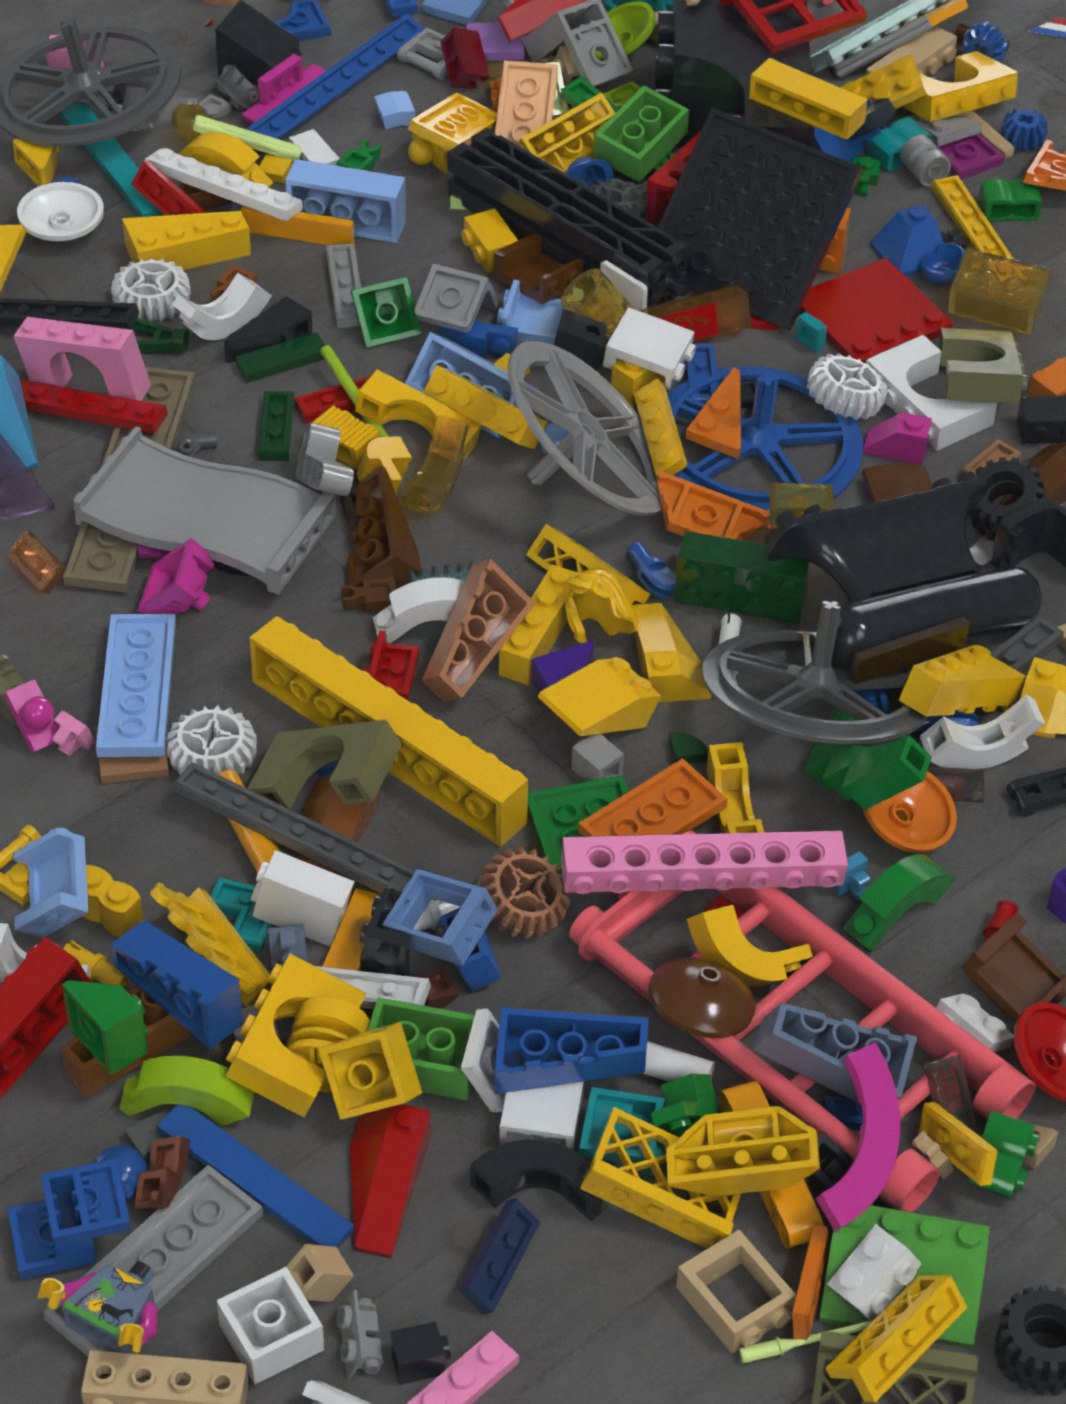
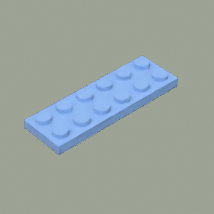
[96,614,176,757]

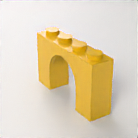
[902,51,1018,122]
[225,953,367,1117]

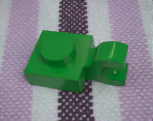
[853,157,881,195]

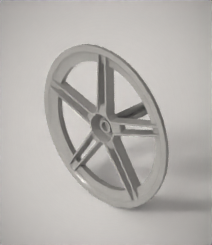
[508,341,662,516]

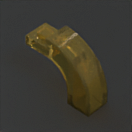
[400,415,470,515]

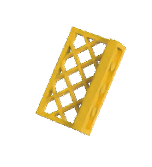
[580,1107,741,1249]

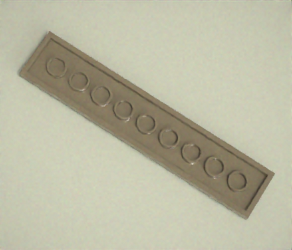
[63,367,196,593]

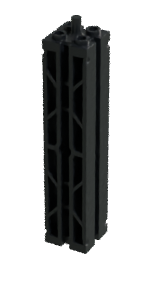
[447,127,688,315]

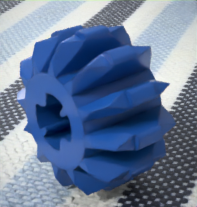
[961,21,1009,62]
[1000,108,1048,152]

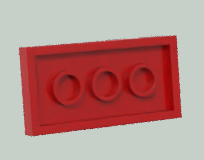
[645,131,701,227]

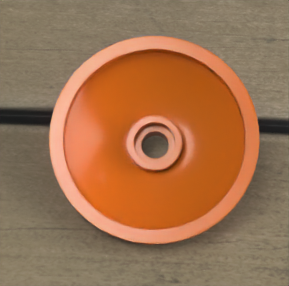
[862,771,957,853]

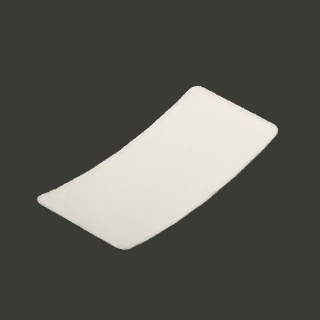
[970,534,995,565]

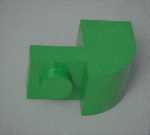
[651,1073,718,1138]

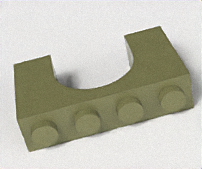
[939,328,1027,403]
[247,720,402,810]

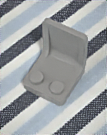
[414,263,499,333]

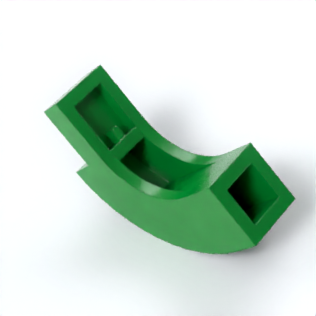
[843,854,956,951]

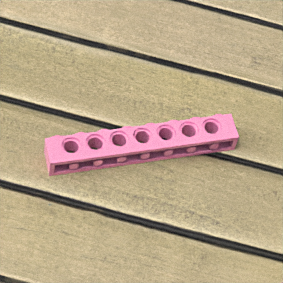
[560,831,848,894]

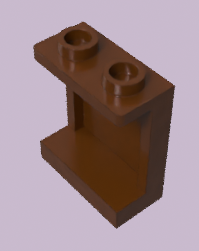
[492,233,584,305]
[961,912,1066,1022]

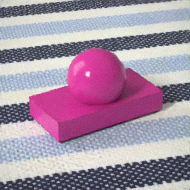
[3,679,59,754]

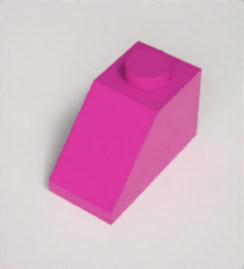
[863,413,932,465]

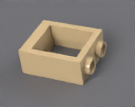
[676,1230,796,1354]

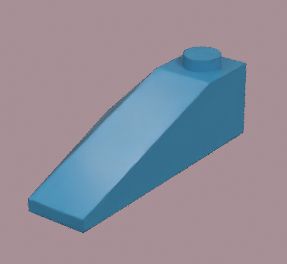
[0,355,39,478]

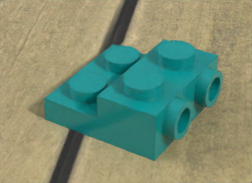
[579,1087,668,1176]

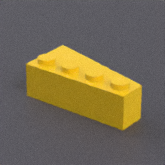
[122,211,251,270]
[899,645,1027,717]

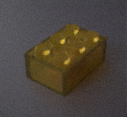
[948,248,1052,335]

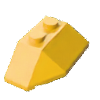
[519,93,615,172]
[666,1106,820,1197]

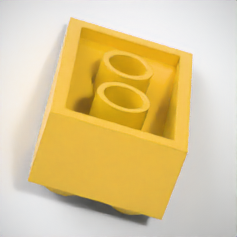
[538,657,661,736]

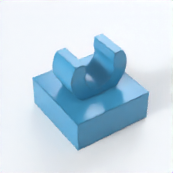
[830,851,871,899]

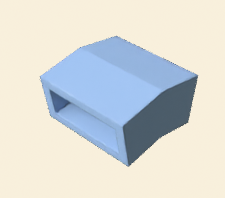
[374,91,415,130]

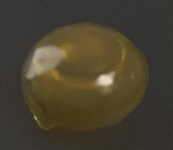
[171,102,213,142]

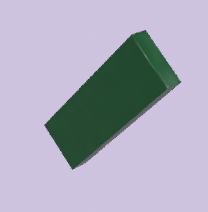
[235,332,326,383]
[258,391,294,461]

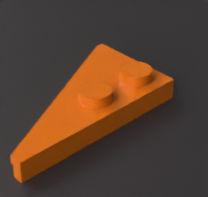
[685,367,741,459]

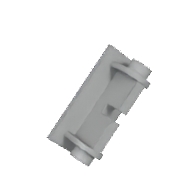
[336,1290,383,1379]

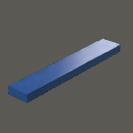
[157,1104,354,1249]

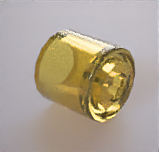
[561,268,631,338]

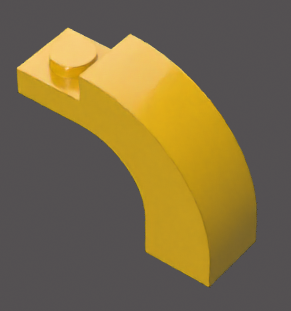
[178,132,273,187]
[687,905,813,987]

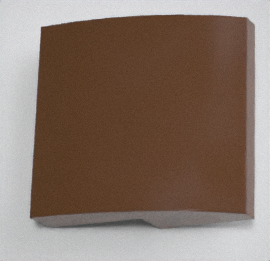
[861,464,933,503]

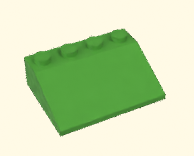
[819,1205,990,1349]

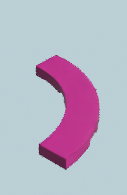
[816,1042,900,1232]

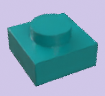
[796,312,827,354]

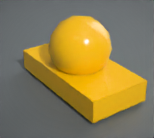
[408,132,449,174]

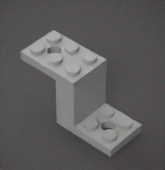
[503,0,634,87]

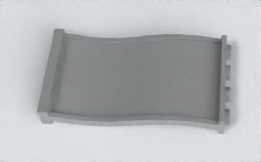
[73,426,336,595]

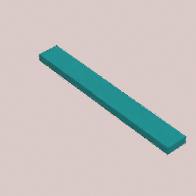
[47,91,164,217]

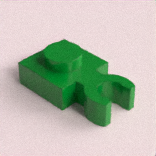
[336,139,381,171]

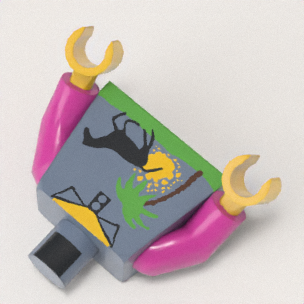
[37,1261,158,1354]

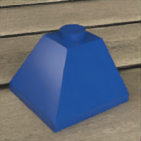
[870,204,943,277]

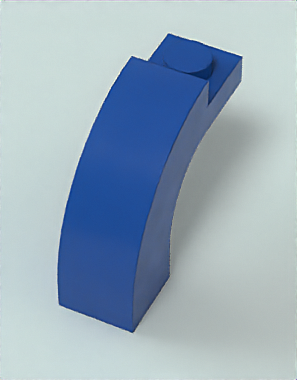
[437,320,518,359]

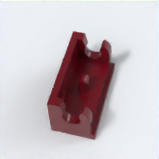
[440,27,490,89]

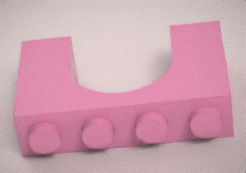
[13,317,151,401]

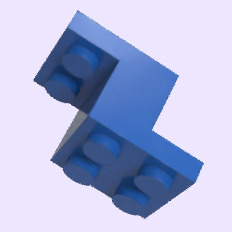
[7,1159,131,1280]

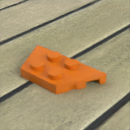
[1023,140,1066,191]
[656,471,772,541]

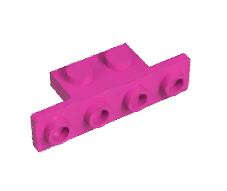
[242,54,327,124]

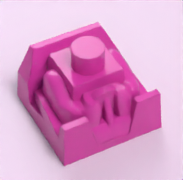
[137,538,214,615]

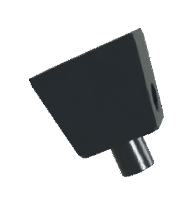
[553,309,609,371]

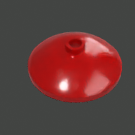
[1014,1002,1066,1102]

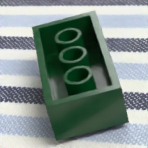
[674,531,810,624]

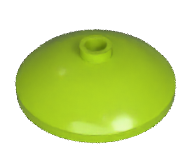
[594,1,656,62]

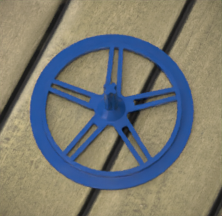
[668,366,863,517]

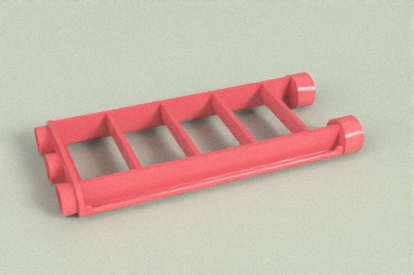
[569,830,1036,1213]

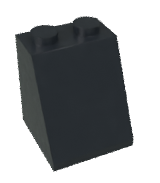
[215,1,302,85]

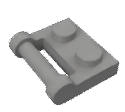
[397,28,448,80]

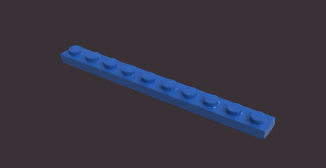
[246,13,424,156]

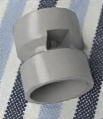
[900,135,951,187]

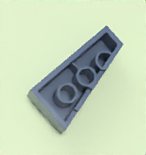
[753,1003,917,1103]

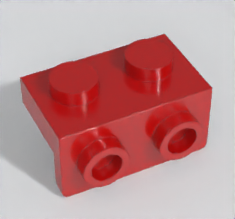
[364,631,420,701]

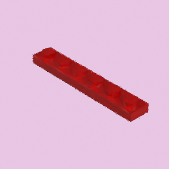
[20,379,168,434]

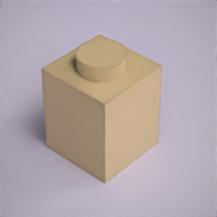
[286,1244,354,1302]

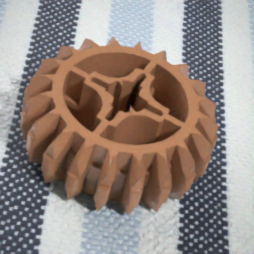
[477,847,571,940]

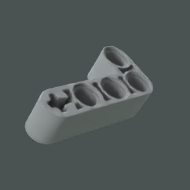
[296,422,354,496]

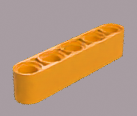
[719,1081,824,1249]

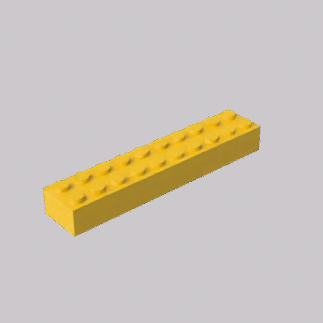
[250,616,528,847]

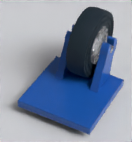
[814,98,896,162]

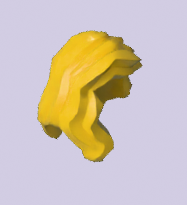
[563,569,638,644]

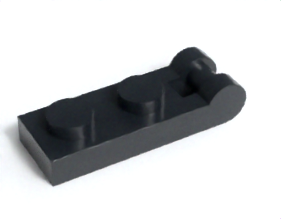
[1006,767,1066,817]

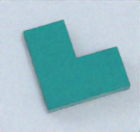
[210,877,274,953]

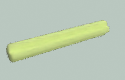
[193,115,302,161]

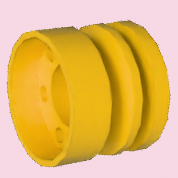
[287,996,370,1093]

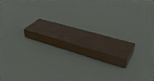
[849,617,970,685]

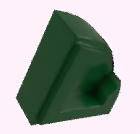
[669,732,708,763]

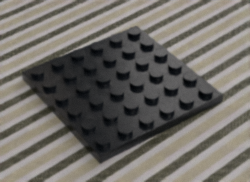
[658,107,864,331]

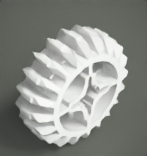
[111,257,191,323]
[807,353,888,420]
[166,705,257,776]

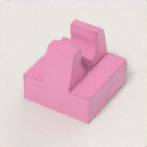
[52,710,96,756]

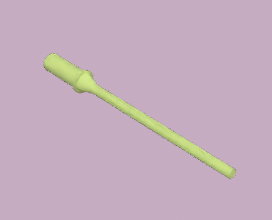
[739,1320,873,1364]

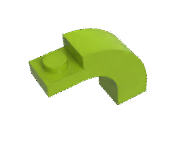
[119,1056,255,1127]

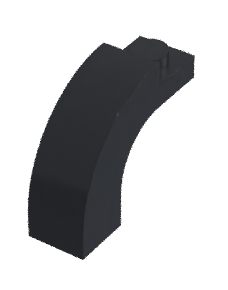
[470,1139,602,1222]

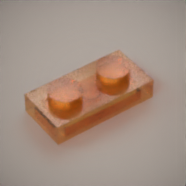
[7,530,66,594]

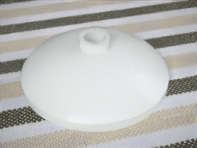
[17,182,104,242]

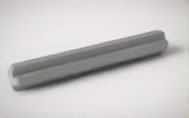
[833,16,932,78]

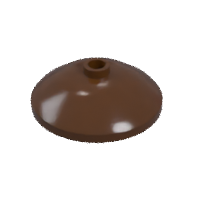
[648,957,756,1038]

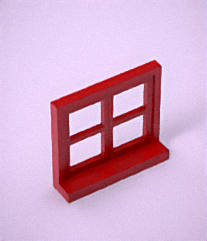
[719,0,867,53]

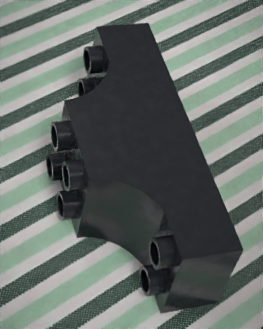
[655,0,815,147]

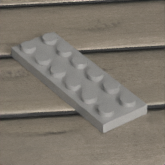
[43,1165,263,1356]

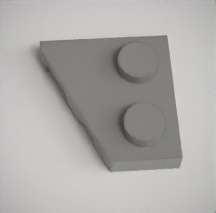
[909,114,981,147]

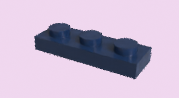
[459,1198,541,1314]

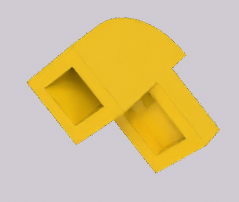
[357,436,412,493]

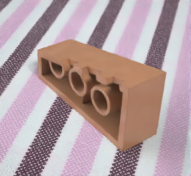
[421,559,535,703]

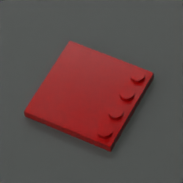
[799,258,954,364]

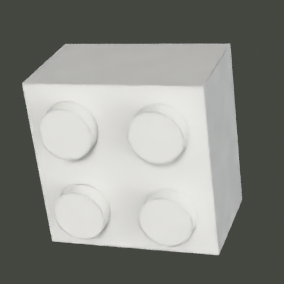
[216,1267,324,1385]

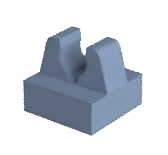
[268,924,307,966]

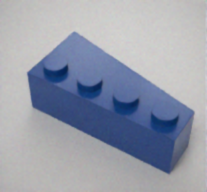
[111,920,243,1049]
[494,1007,649,1094]

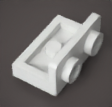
[936,993,1014,1053]
[827,1224,921,1321]

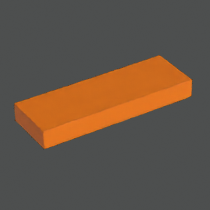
[792,1225,830,1340]

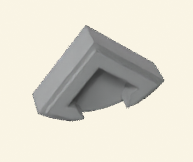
[194,94,232,118]

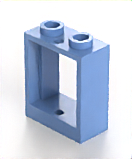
[382,869,498,966]

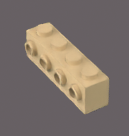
[81,1350,249,1404]

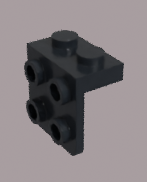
[360,886,410,976]

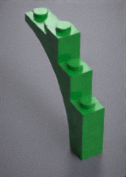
[804,708,932,810]

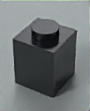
[390,1321,451,1385]

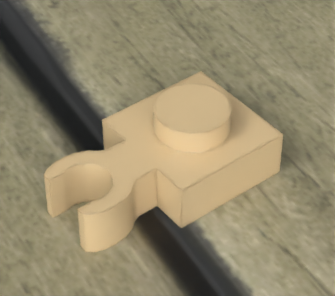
[912,1130,954,1180]

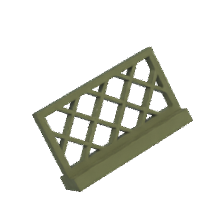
[811,1330,979,1404]

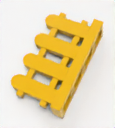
[150,882,273,1007]

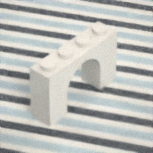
[866,335,997,451]

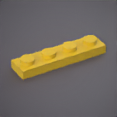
[634,378,688,477]

